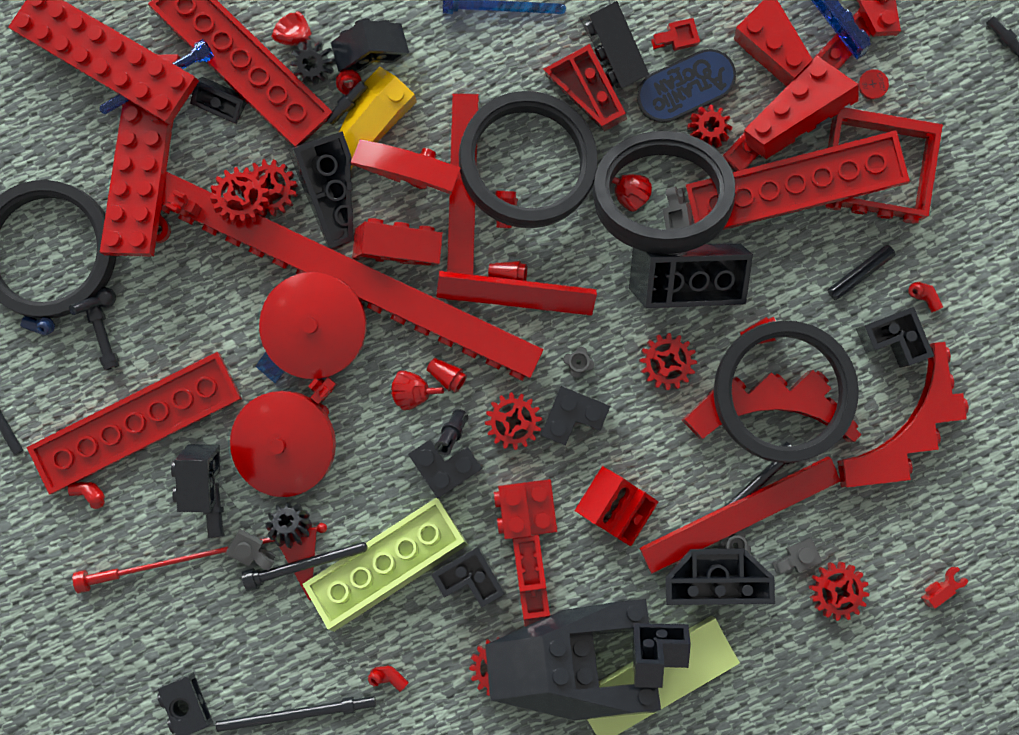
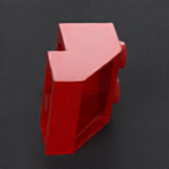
[574,466,659,546]

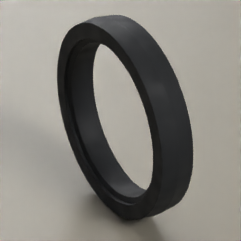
[459,91,597,228]
[593,131,735,254]
[0,180,116,318]
[714,321,859,463]

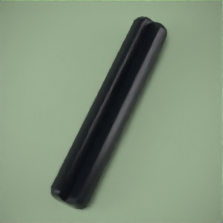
[827,245,896,300]

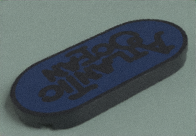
[637,49,736,123]

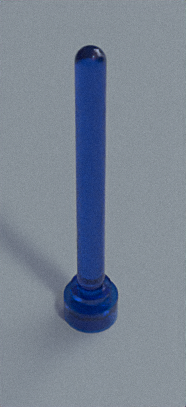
[443,0,566,14]
[99,39,215,114]

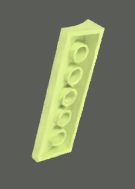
[303,497,468,632]
[587,616,740,735]

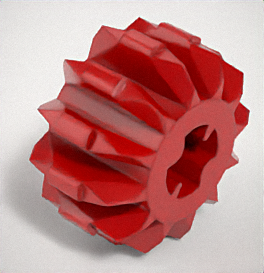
[687,105,732,149]

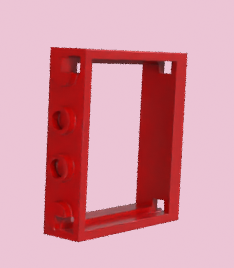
[825,107,943,224]

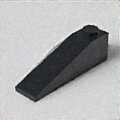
[288,131,354,249]

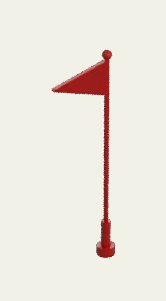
[72,523,327,600]

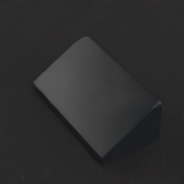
[190,77,247,124]

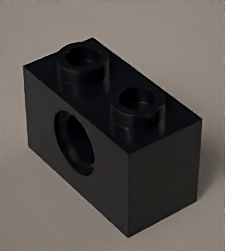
[157,672,213,735]

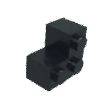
[330,18,409,72]
[856,307,934,368]
[540,386,610,446]
[408,439,483,499]
[171,444,220,512]
[431,544,505,608]
[632,623,691,688]

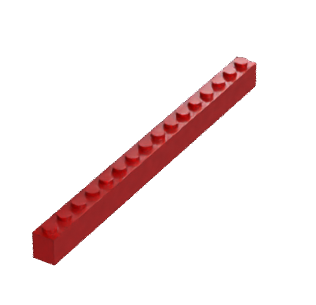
[161,171,544,381]

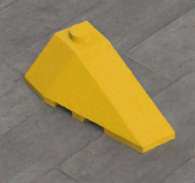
[339,67,417,169]

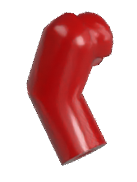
[908,282,943,313]
[68,482,105,509]
[368,666,409,692]

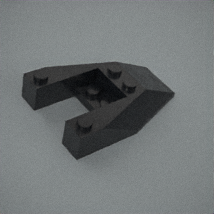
[485,599,661,721]

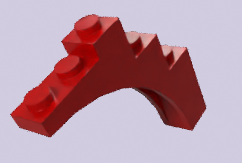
[837,342,969,487]
[682,370,862,442]

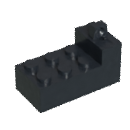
[629,243,753,309]

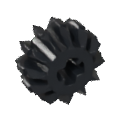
[290,39,336,85]
[265,502,312,549]

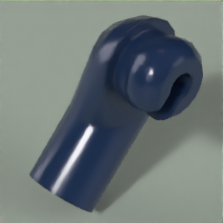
[20,316,55,336]

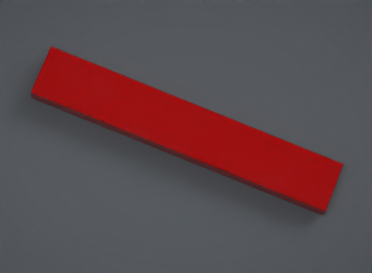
[436,271,597,316]

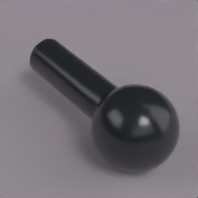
[69,287,116,315]

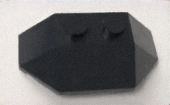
[665,548,775,605]

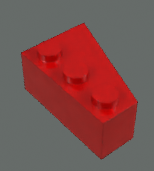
[734,0,813,86]
[543,44,627,132]
[352,218,443,266]

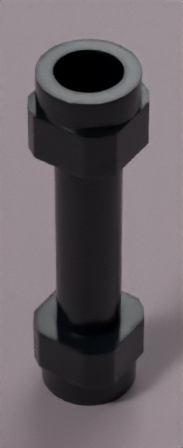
[86,306,120,371]

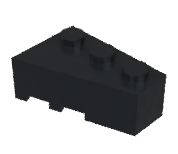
[579,1,649,88]

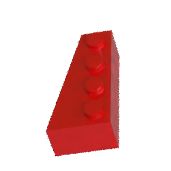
[744,56,859,159]

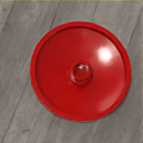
[259,272,367,379]
[230,391,336,497]

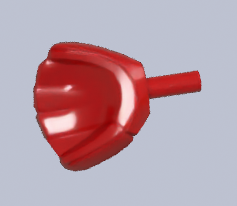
[271,11,316,46]
[612,174,652,212]
[391,371,444,411]

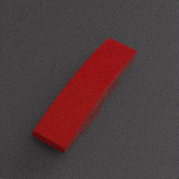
[351,139,461,195]
[513,535,550,627]

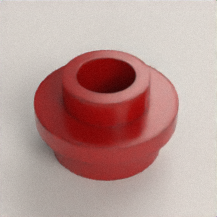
[336,70,362,95]

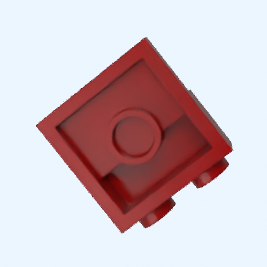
[494,479,557,539]

